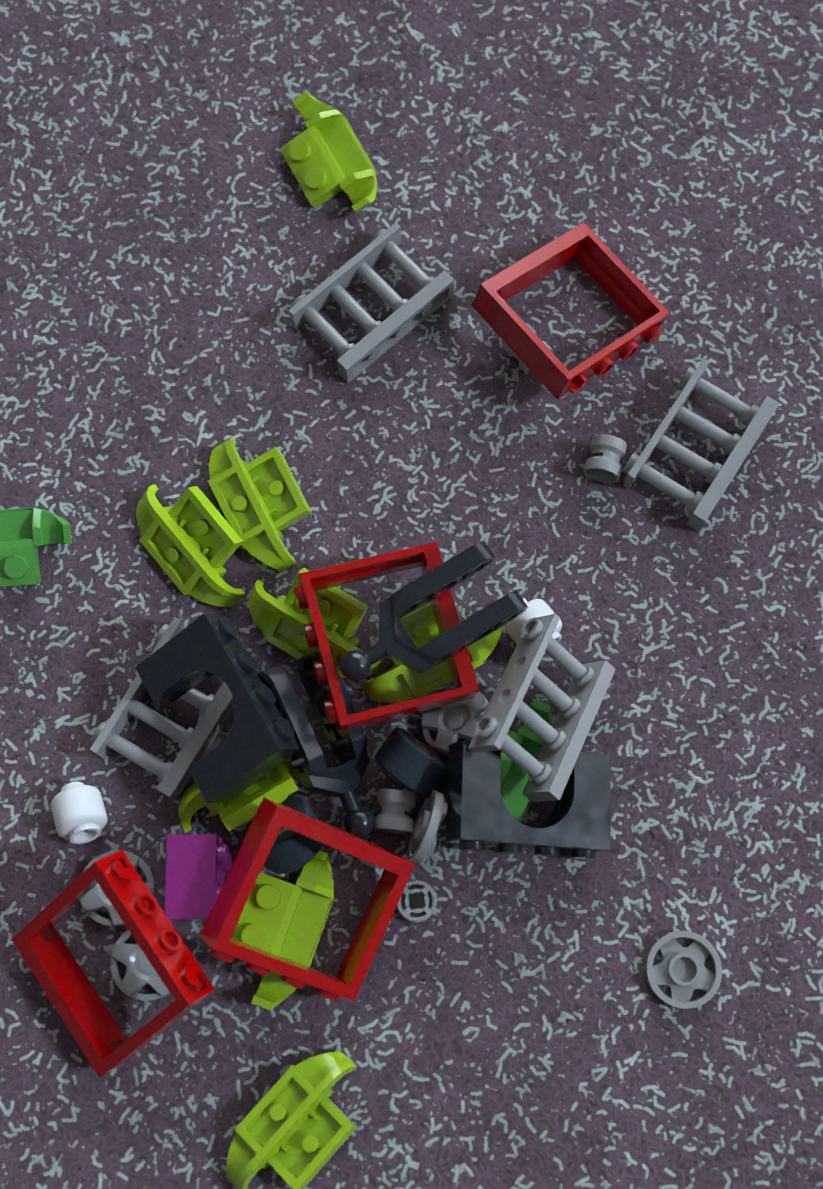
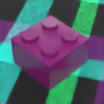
[165,834,233,923]

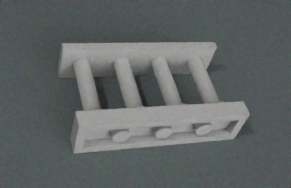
[288,222,455,383]
[622,358,780,532]
[468,613,616,802]
[90,617,257,802]

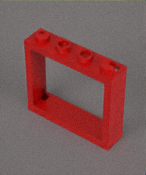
[472,222,670,400]
[294,542,480,733]
[199,797,415,1002]
[12,850,215,1078]

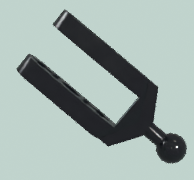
[340,541,528,681]
[257,651,375,838]

